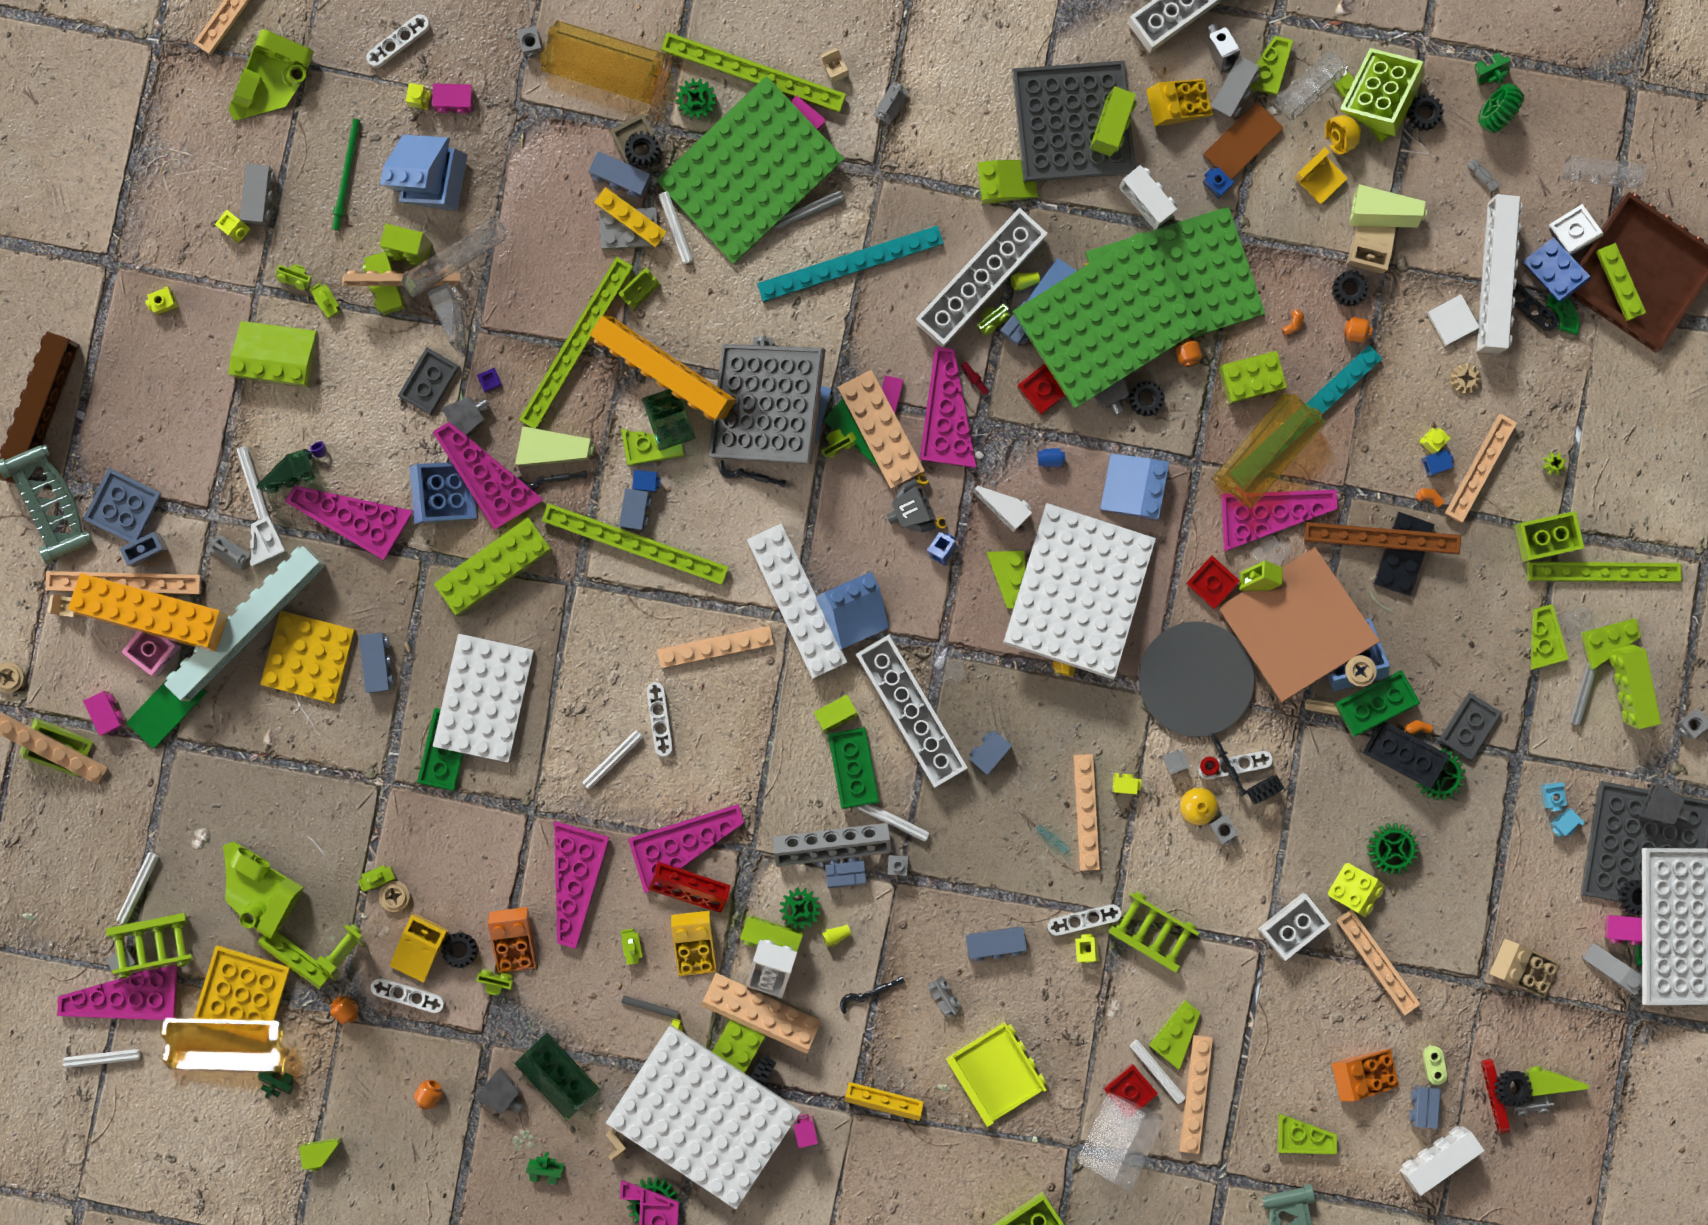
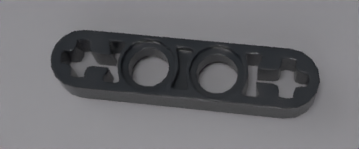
[1512,283,1558,331]

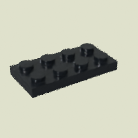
[1373,512,1435,597]
[1363,722,1451,790]

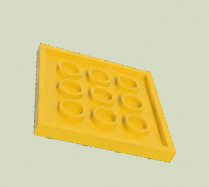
[260,610,355,704]
[193,945,291,1042]

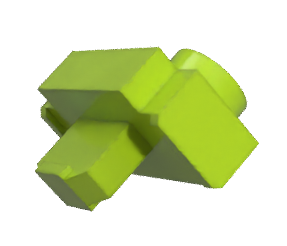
[276,264,312,290]
[309,283,341,319]
[976,304,1011,335]
[821,430,856,458]
[358,865,396,892]
[621,928,643,965]
[476,969,514,995]

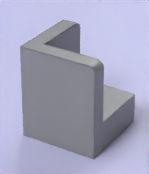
[1162,749,1190,774]
[106,946,136,970]

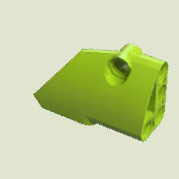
[228,29,314,121]
[223,841,304,939]

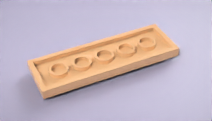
[837,370,925,489]
[701,973,821,1054]

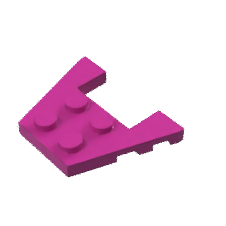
[620,1180,679,1225]

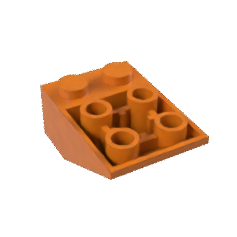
[488,907,536,973]
[1332,1049,1399,1101]

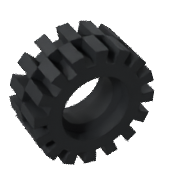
[1407,94,1444,131]
[625,131,660,169]
[1332,270,1369,307]
[1129,380,1165,416]
[1246,774,1284,804]
[1618,880,1642,915]
[441,932,478,968]
[749,1054,776,1085]
[1494,1071,1532,1107]

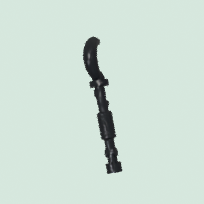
[718,460,786,488]
[518,470,588,490]
[1210,733,1248,797]
[840,975,905,1014]

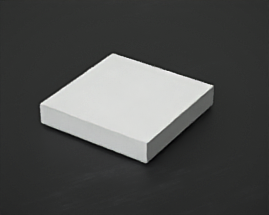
[1549,204,1603,255]
[1427,295,1480,346]

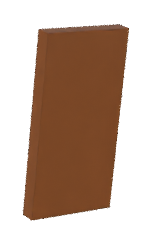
[1203,101,1284,180]

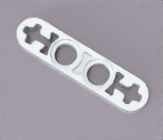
[366,14,430,68]
[647,682,673,756]
[1198,751,1272,779]
[1047,904,1121,936]
[371,978,445,1013]

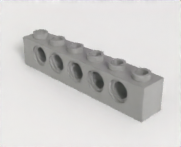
[773,823,891,867]

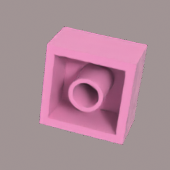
[122,631,181,677]

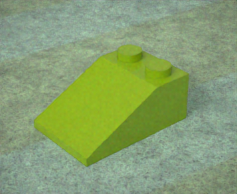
[977,160,1038,205]
[20,718,93,777]

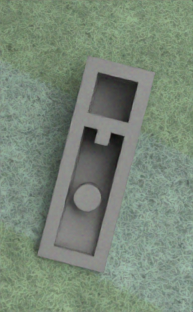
[1582,943,1642,995]

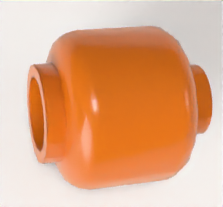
[1344,317,1373,344]
[1175,338,1202,367]
[330,995,359,1024]
[414,1080,443,1109]

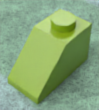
[1239,560,1283,591]
[299,1138,342,1172]

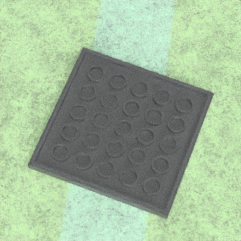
[1012,60,1136,182]
[709,344,826,464]
[1580,781,1708,905]

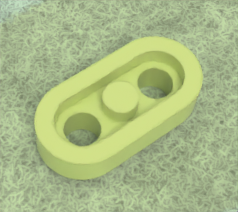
[1423,1046,1447,1085]

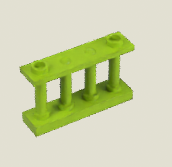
[1107,891,1199,973]
[106,913,194,979]
[316,924,365,981]

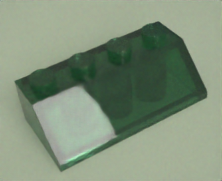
[514,1032,600,1120]

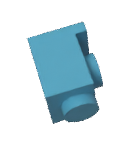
[1540,782,1567,811]
[1550,808,1585,838]

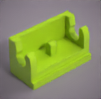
[618,268,661,310]
[814,694,859,734]

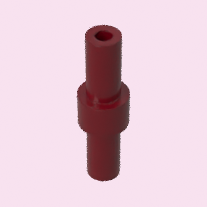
[961,361,990,396]

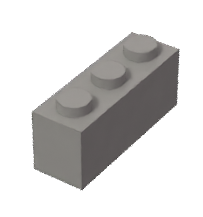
[1211,56,1261,120]
[240,163,275,226]

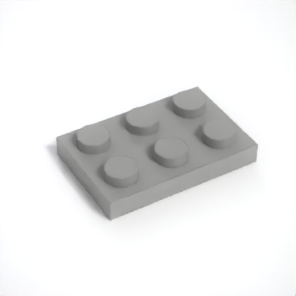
[599,207,659,250]

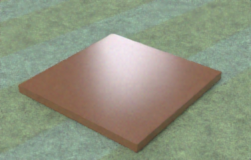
[1218,547,1380,703]

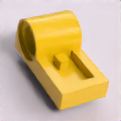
[1053,660,1076,677]

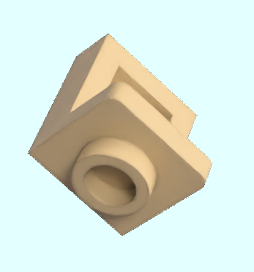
[821,48,849,83]
[48,595,79,618]
[606,1128,627,1160]

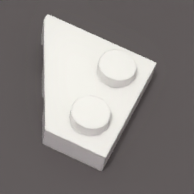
[250,516,286,567]

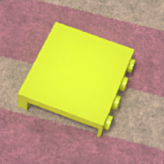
[946,1022,1047,1127]

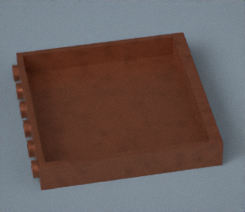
[1570,192,1708,352]

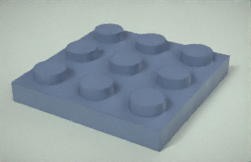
[83,468,162,543]

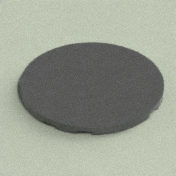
[1138,622,1254,737]

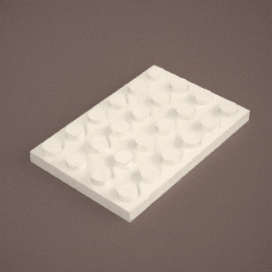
[433,634,534,763]

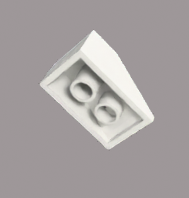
[973,486,1032,532]

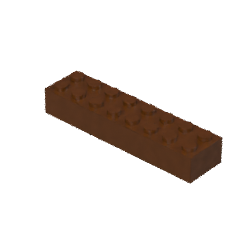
[0,331,79,484]

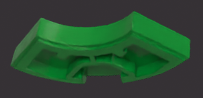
[1545,293,1579,336]

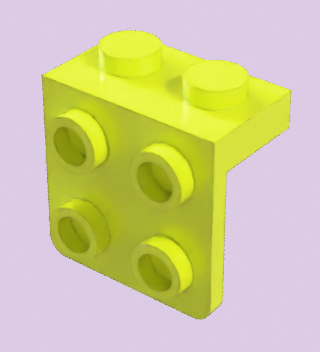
[1328,863,1385,918]

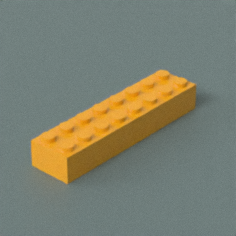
[590,315,737,420]
[67,573,228,652]

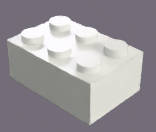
[1119,165,1177,230]
[1258,893,1331,961]

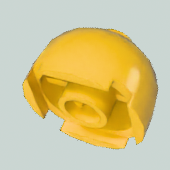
[1324,115,1361,155]
[1180,787,1218,826]

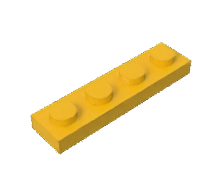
[594,187,667,248]
[844,1082,924,1121]

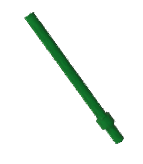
[332,118,360,231]

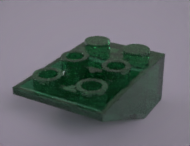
[642,389,696,451]
[256,449,320,494]

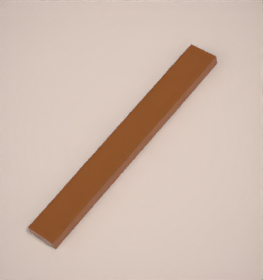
[1304,522,1461,555]

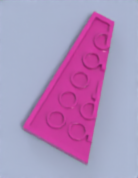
[919,347,976,468]
[433,422,544,530]
[285,486,413,560]
[1221,490,1337,552]
[628,804,744,894]
[554,821,610,949]
[57,965,178,1020]

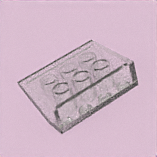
[427,283,468,357]
[1077,1093,1164,1191]

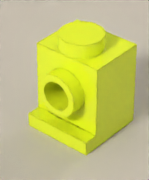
[406,83,431,110]
[145,286,178,315]
[1419,427,1450,454]
[1112,773,1141,794]
[1075,934,1100,963]

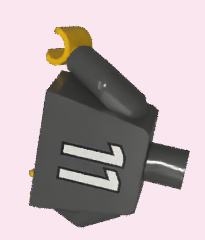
[887,473,947,532]

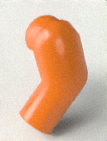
[1282,309,1304,337]
[1416,488,1445,508]
[1405,720,1433,736]

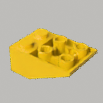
[1146,79,1213,126]
[671,911,717,976]
[389,914,450,983]

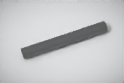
[621,995,679,1019]

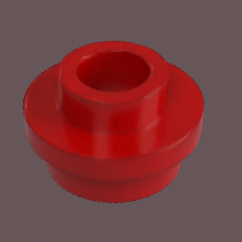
[1200,756,1219,776]

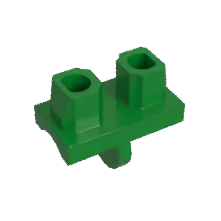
[1475,52,1511,86]
[526,1152,564,1185]

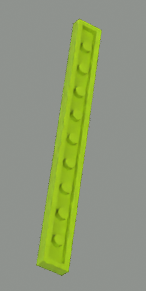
[661,32,846,113]
[519,256,633,429]
[542,503,729,585]

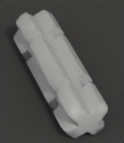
[1467,159,1499,192]

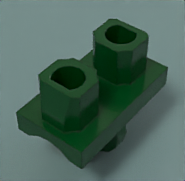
[257,1064,294,1100]

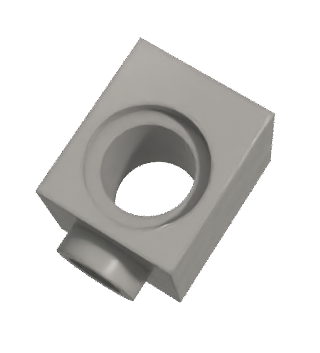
[517,26,543,58]
[1677,709,1708,739]
[1208,814,1238,845]
[887,854,908,876]

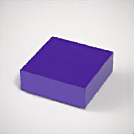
[477,368,503,393]

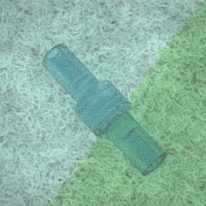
[1035,824,1070,853]

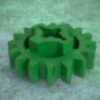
[675,78,717,120]
[779,887,821,929]

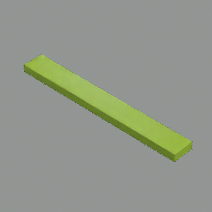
[1527,562,1682,583]

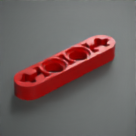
[1481,1059,1510,1135]

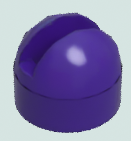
[310,441,327,458]

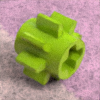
[1542,452,1567,475]

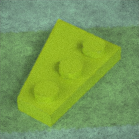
[1250,36,1293,96]
[621,429,684,467]
[986,551,1025,609]
[1530,604,1569,670]
[1580,618,1641,670]
[1149,1000,1201,1070]
[1277,1113,1337,1154]

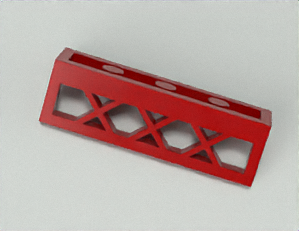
[648,862,731,913]

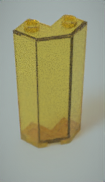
[539,20,665,104]
[1211,393,1326,509]
[160,1018,286,1072]

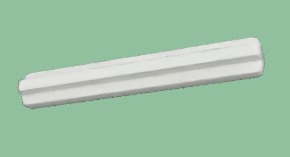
[659,192,693,264]
[237,446,269,520]
[583,730,643,789]
[858,804,929,841]
[117,852,159,924]
[1130,1040,1186,1104]
[63,1049,141,1068]

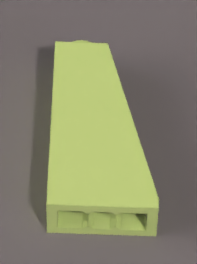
[1349,184,1427,228]
[515,426,594,467]

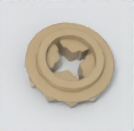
[1450,363,1482,394]
[1345,655,1377,686]
[0,662,25,693]
[379,881,410,912]

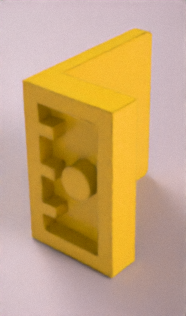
[1294,147,1347,204]

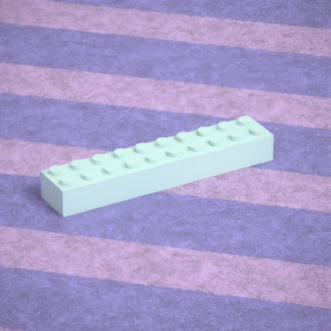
[164,546,326,702]

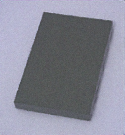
[398,347,460,416]
[1438,692,1502,761]

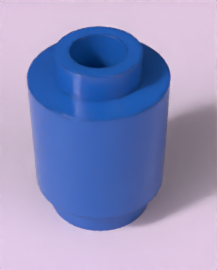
[1037,448,1065,468]

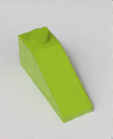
[1524,1066,1590,1096]

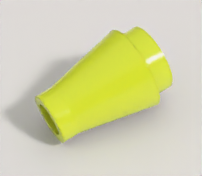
[1010,272,1040,291]
[821,925,852,947]

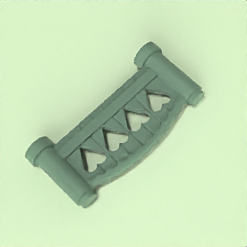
[0,445,92,565]
[1262,1184,1315,1225]

